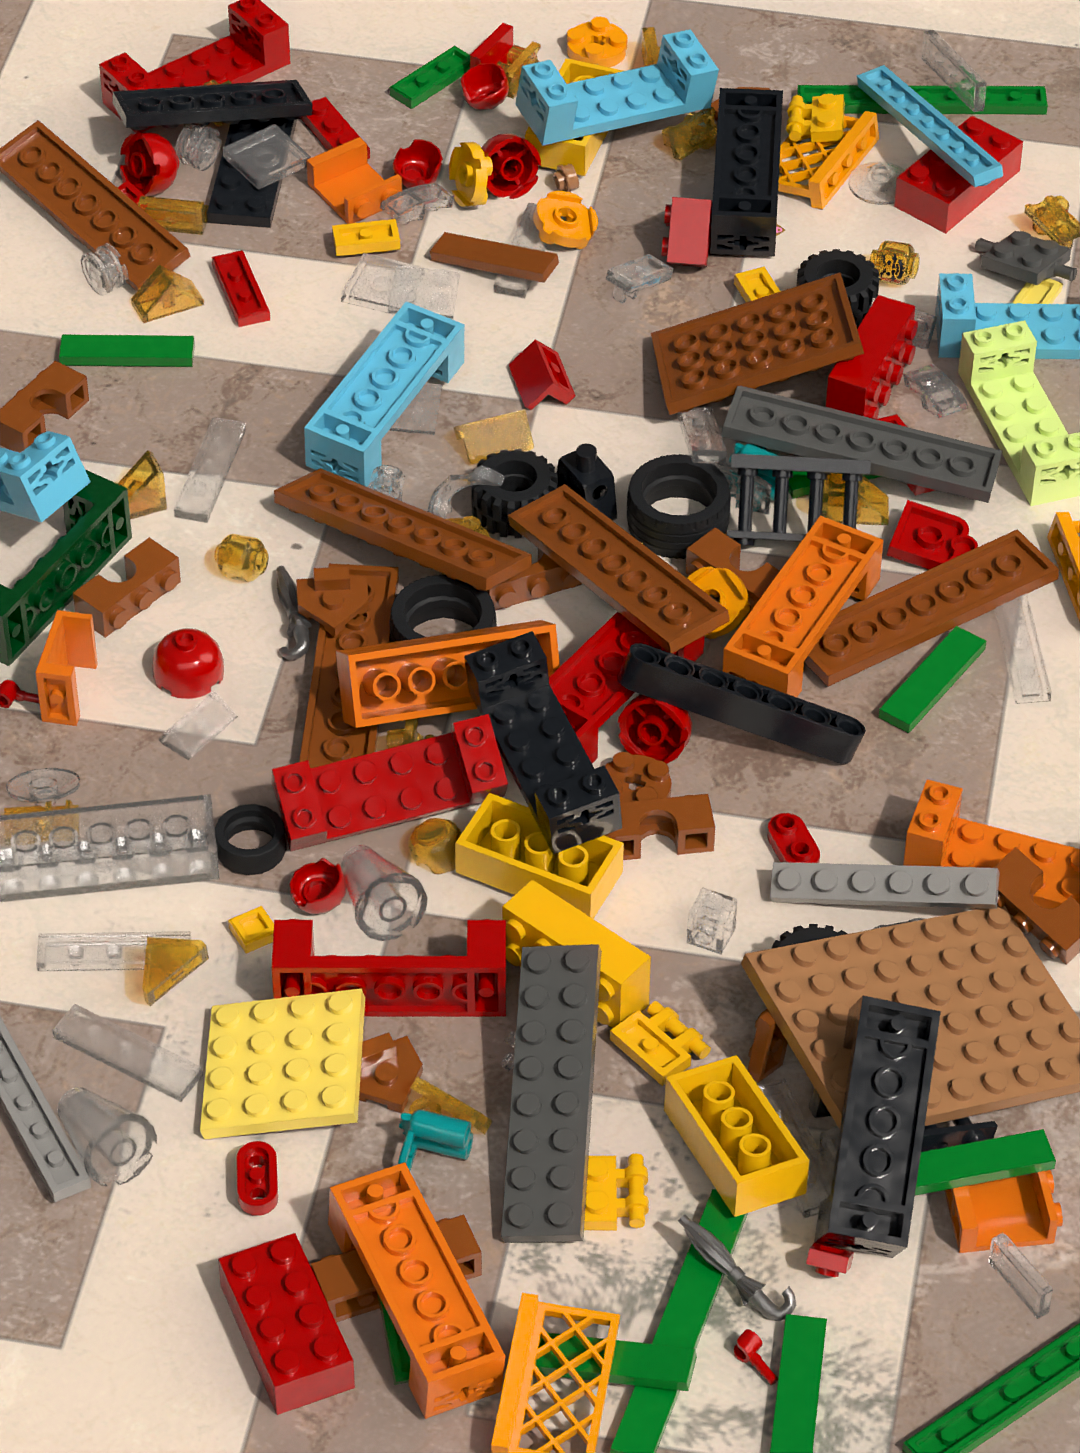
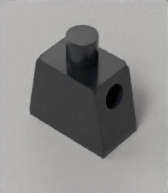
[556,443,617,521]

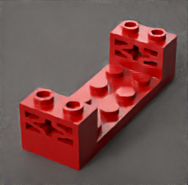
[99,0,291,133]
[549,612,705,763]
[271,714,508,852]
[272,919,506,1017]

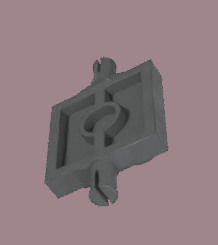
[975,231,1077,285]

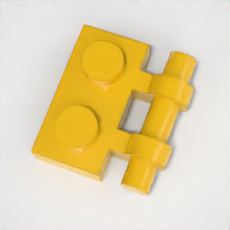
[786,94,845,143]
[610,1001,711,1086]
[584,1153,649,1231]

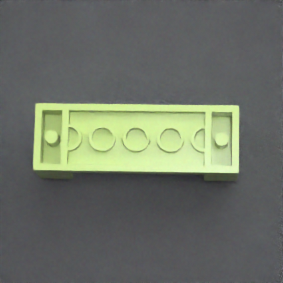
[958,320,1080,506]

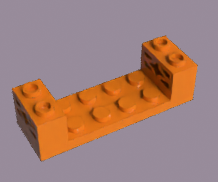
[722,515,884,697]
[903,779,1080,909]
[328,1162,505,1419]

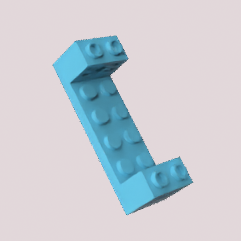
[515,29,719,146]
[935,273,1080,359]
[304,301,465,487]
[0,431,91,523]

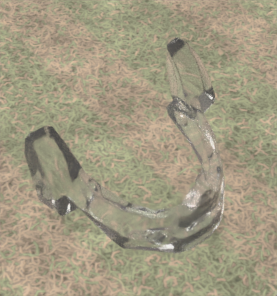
[427,466,504,519]

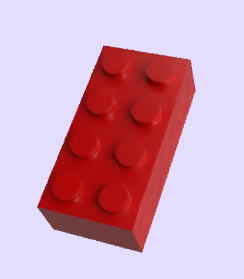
[894,116,1023,234]
[826,295,918,419]
[218,1233,355,1415]

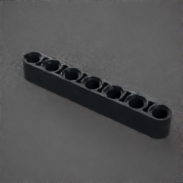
[617,643,866,764]

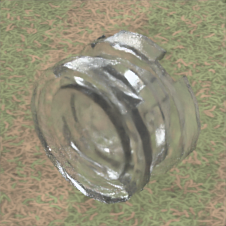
[175,123,221,171]
[81,243,129,296]

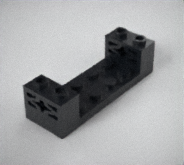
[710,88,783,256]
[464,631,622,854]
[814,996,941,1258]

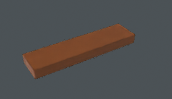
[430,232,559,283]

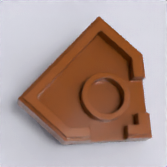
[296,566,369,636]
[359,1032,423,1113]

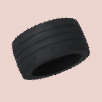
[627,454,731,559]
[390,574,497,642]

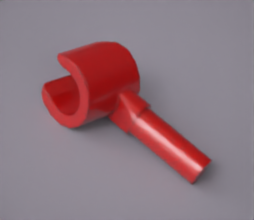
[0,680,39,708]
[734,1329,778,1385]

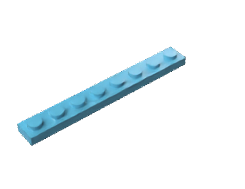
[857,65,1003,187]

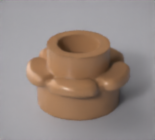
[553,164,579,193]

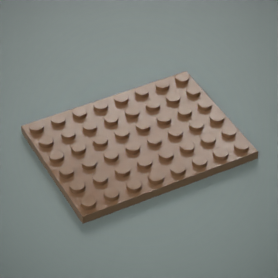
[741,906,1080,1129]

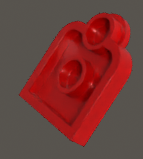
[887,500,978,569]

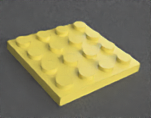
[200,988,365,1139]

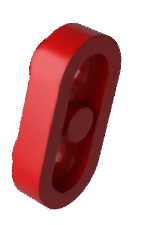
[767,813,820,863]
[237,1141,278,1215]

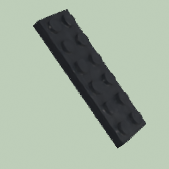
[113,79,312,130]
[207,117,297,228]

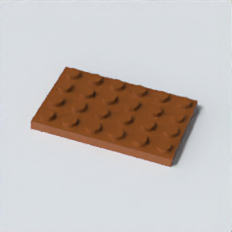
[651,273,864,415]

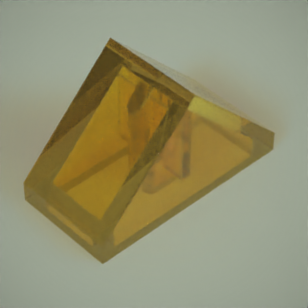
[131,265,204,323]
[118,450,167,520]
[142,937,209,1006]

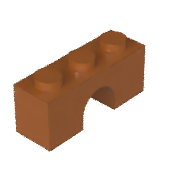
[0,361,89,453]
[686,528,780,616]
[73,537,181,638]
[487,549,582,611]
[604,794,715,860]
[994,847,1080,965]

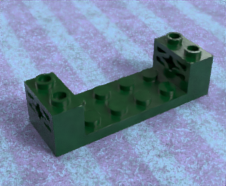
[0,470,132,666]

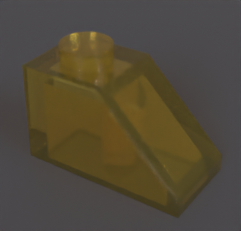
[822,473,889,525]

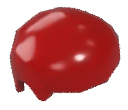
[461,63,509,110]
[392,139,443,189]
[289,858,346,914]

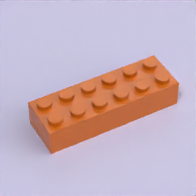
[336,620,560,728]

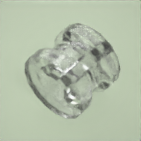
[369,465,405,501]

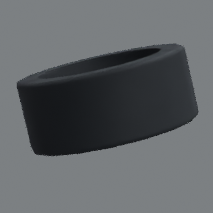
[215,804,286,875]

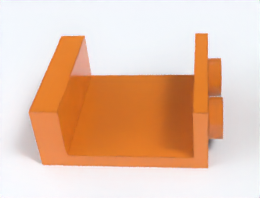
[306,137,402,224]
[35,610,98,726]
[944,1170,1063,1253]

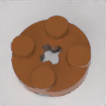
[605,751,672,802]

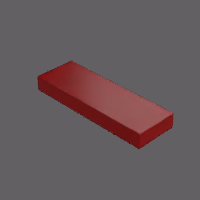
[212,250,270,327]

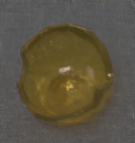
[407,818,462,874]

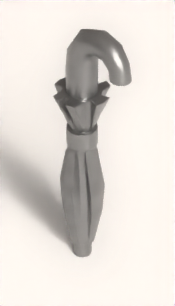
[276,565,312,661]
[678,1214,797,1322]

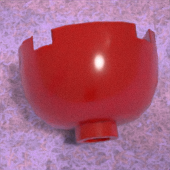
[120,133,179,196]
[481,133,541,199]
[152,628,224,699]
[618,694,692,764]

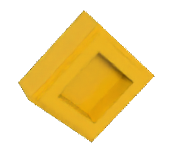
[228,906,274,954]

